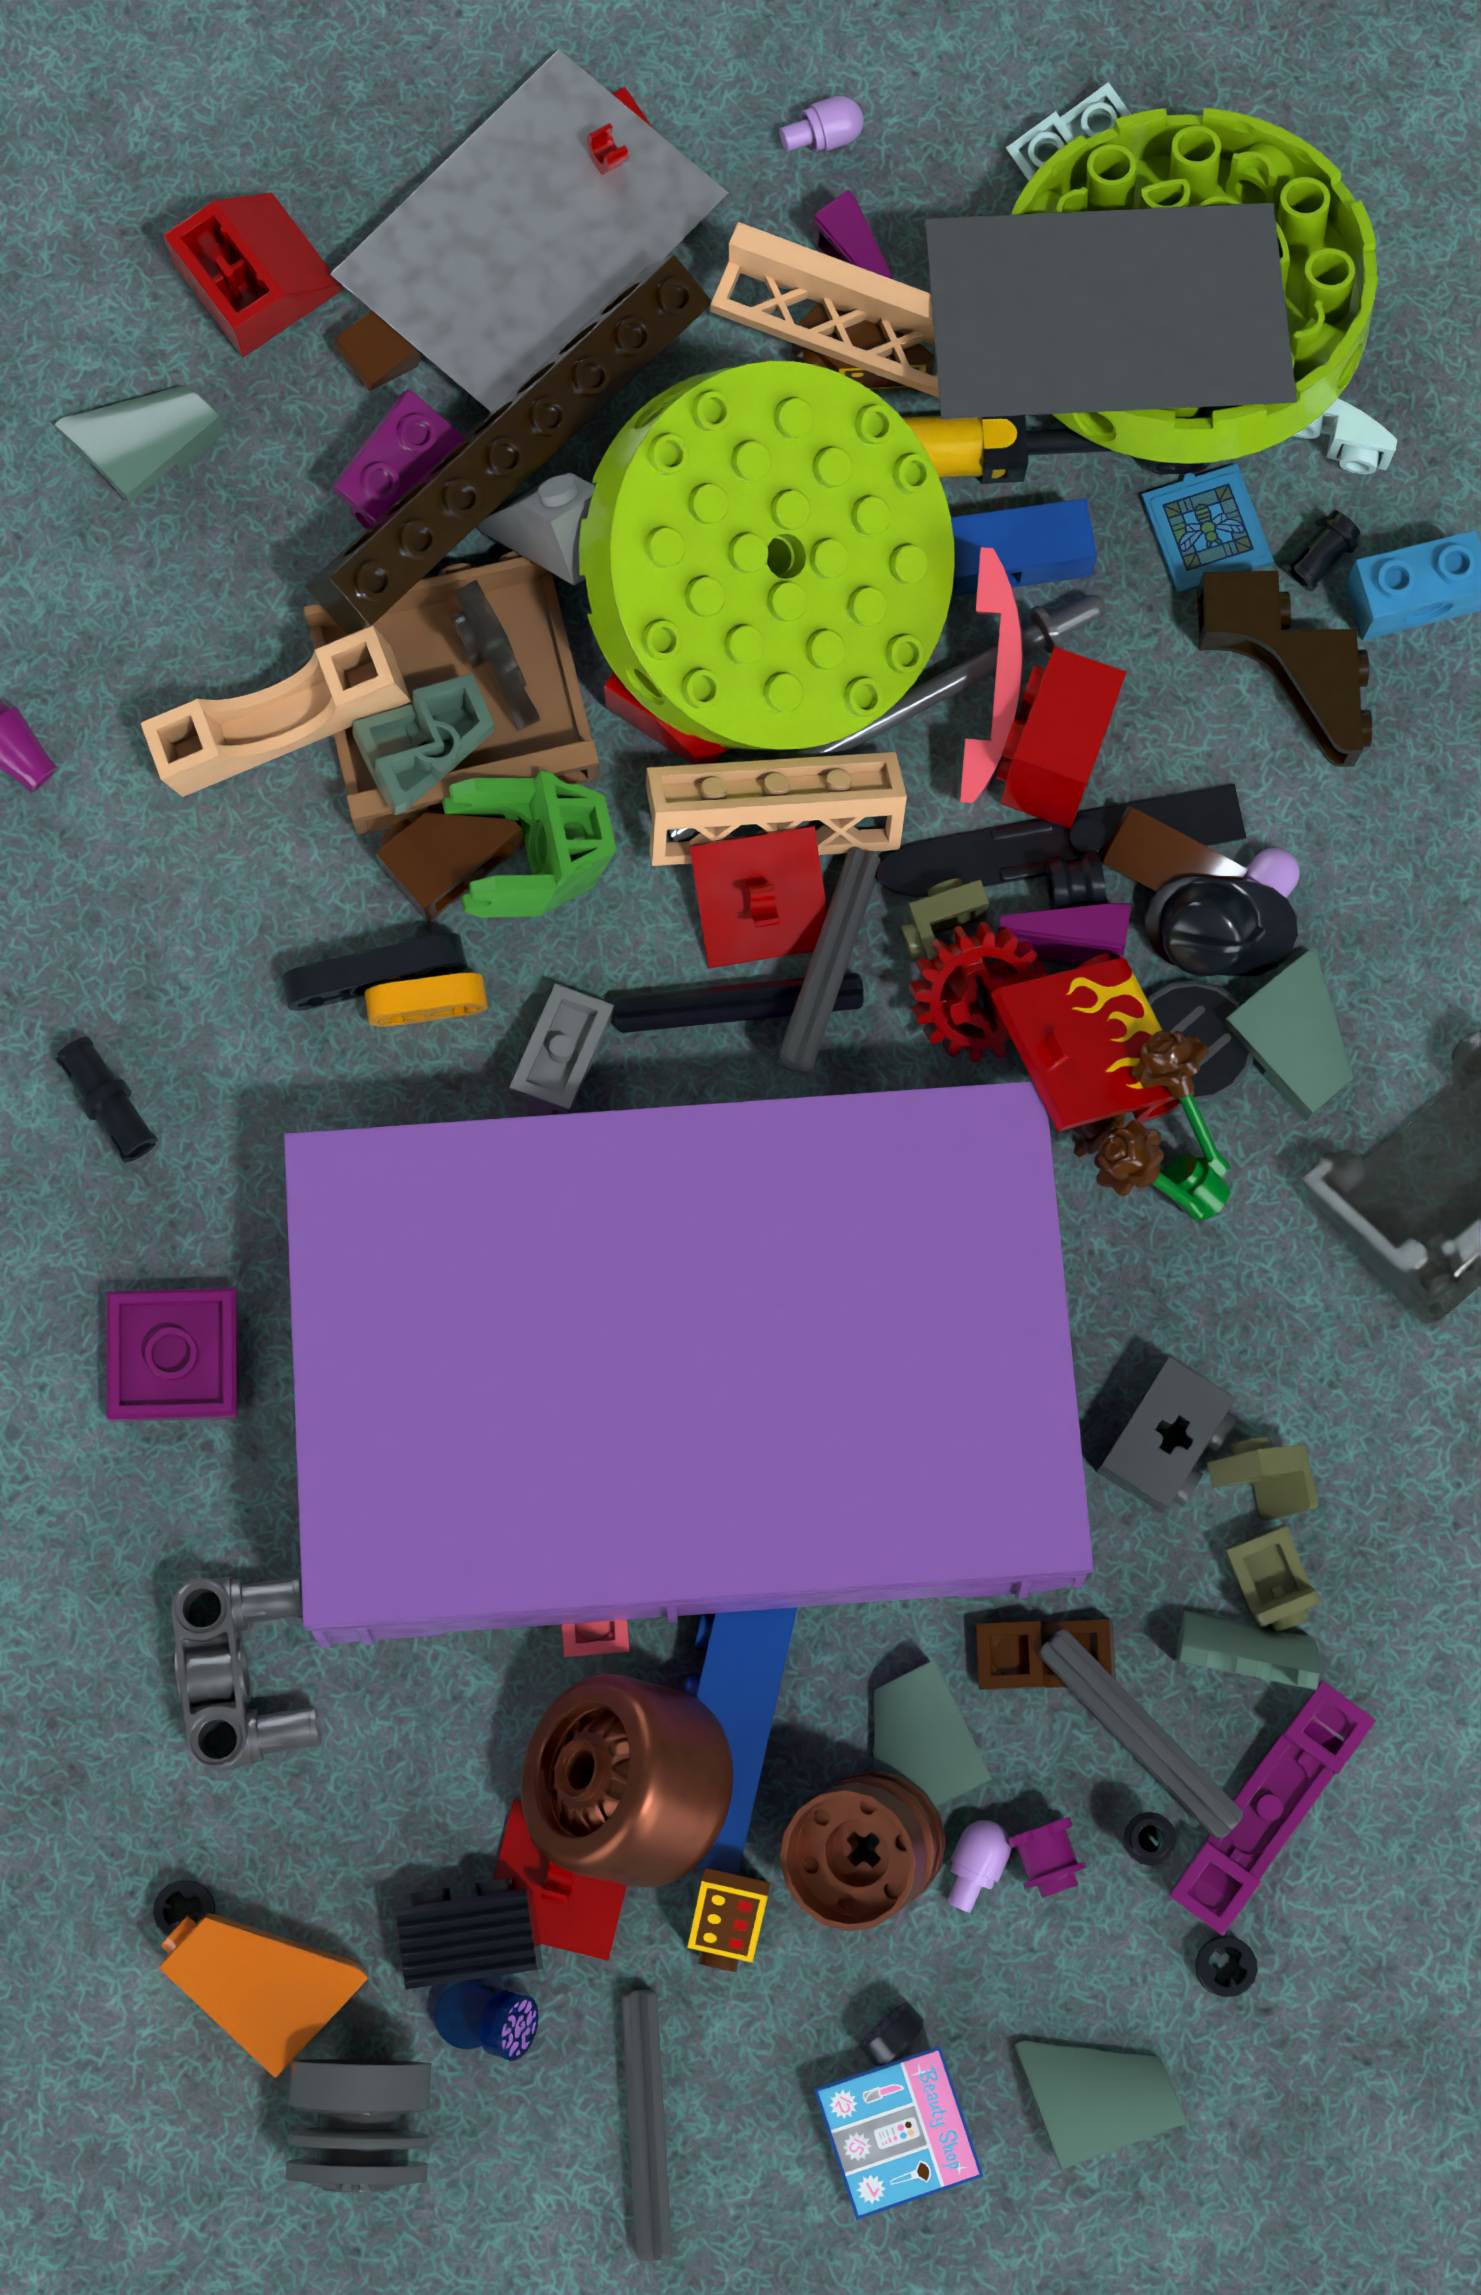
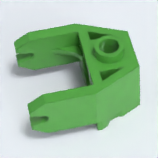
[442,771,617,918]

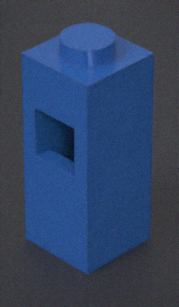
[951,498,1097,597]

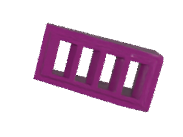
[812,190,894,280]
[998,903,1131,966]

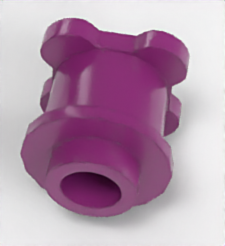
[1008,1817,1087,1898]

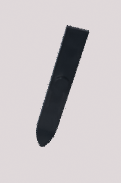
[876,784,1246,897]

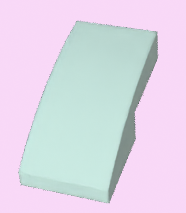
[1006,82,1131,181]
[1293,398,1398,474]

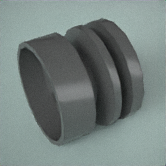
[286,2059,432,2193]

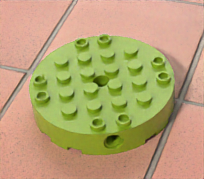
[1011,108,1378,464]
[579,361,955,750]

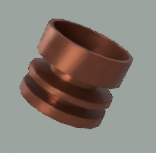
[780,1770,946,1931]

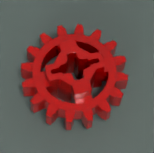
[909,922,1048,1062]

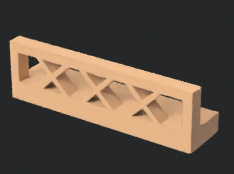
[710,222,939,398]
[646,752,907,866]

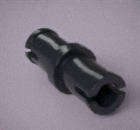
[55,1037,158,1163]

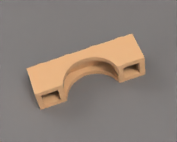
[140,626,412,797]

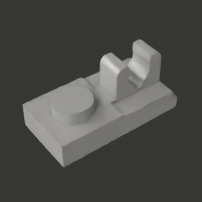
[509,983,614,1116]

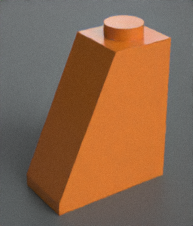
[158,1913,369,2078]

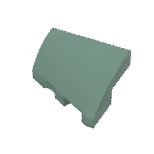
[54,385,226,504]
[352,673,495,815]
[1223,949,1354,1122]
[1174,1609,1320,1690]
[873,1660,993,1807]
[1014,2040,1187,2170]

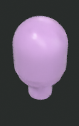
[779,96,864,152]
[1242,848,1300,898]
[947,1820,1011,1913]

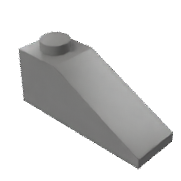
[478,472,595,586]

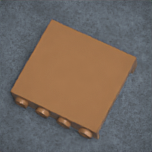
[303,551,601,835]

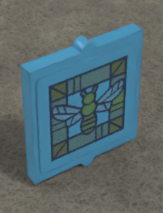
[1141,464,1274,595]

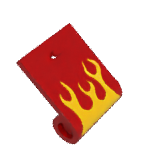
[990,953,1194,1132]

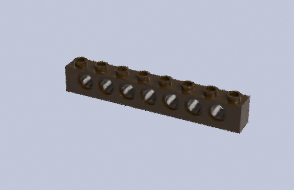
[305,254,712,634]

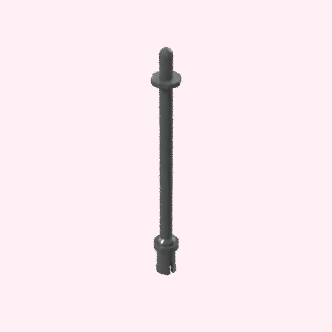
[667,595,1105,842]

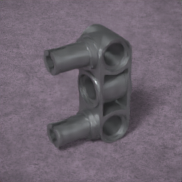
[172,1577,322,1771]

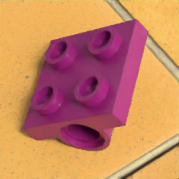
[330,389,465,529]

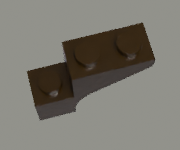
[1197,570,1372,767]

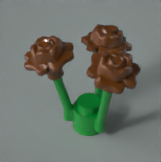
[1070,1031,1230,1221]

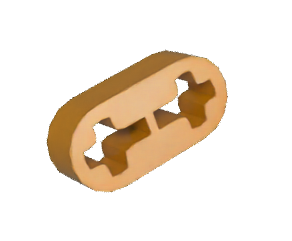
[365,973,488,1027]

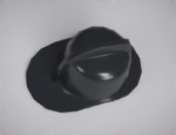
[1145,876,1298,977]

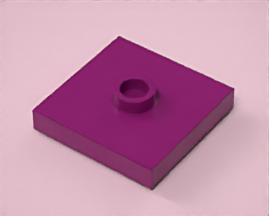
[107,1288,239,1422]

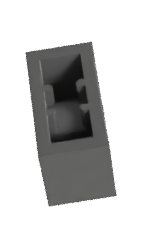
[1096,1356,1237,1513]

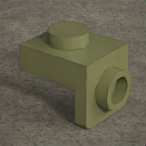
[900,878,989,962]
[1207,1437,1318,1520]
[1223,1524,1321,1631]

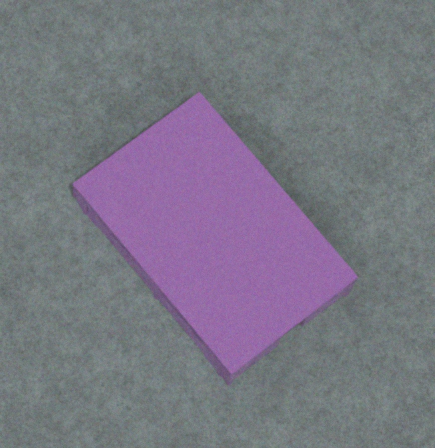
[284,1081,1094,1648]

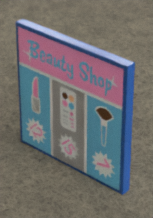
[814,2046,983,2220]

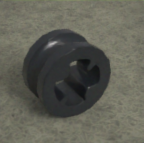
[153,1880,216,1936]
[1195,1937,1258,1997]

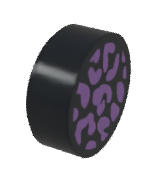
[859,2002,924,2066]

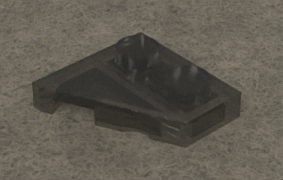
[451,580,540,731]

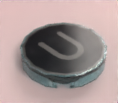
[1147,980,1254,1107]

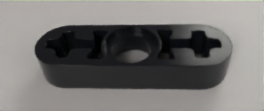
[281,933,468,1011]

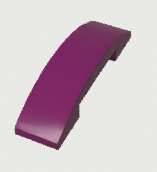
[1168,1681,1377,1936]

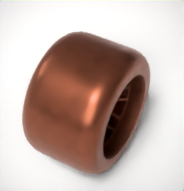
[521,1674,733,1888]

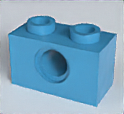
[1345,530,1481,641]

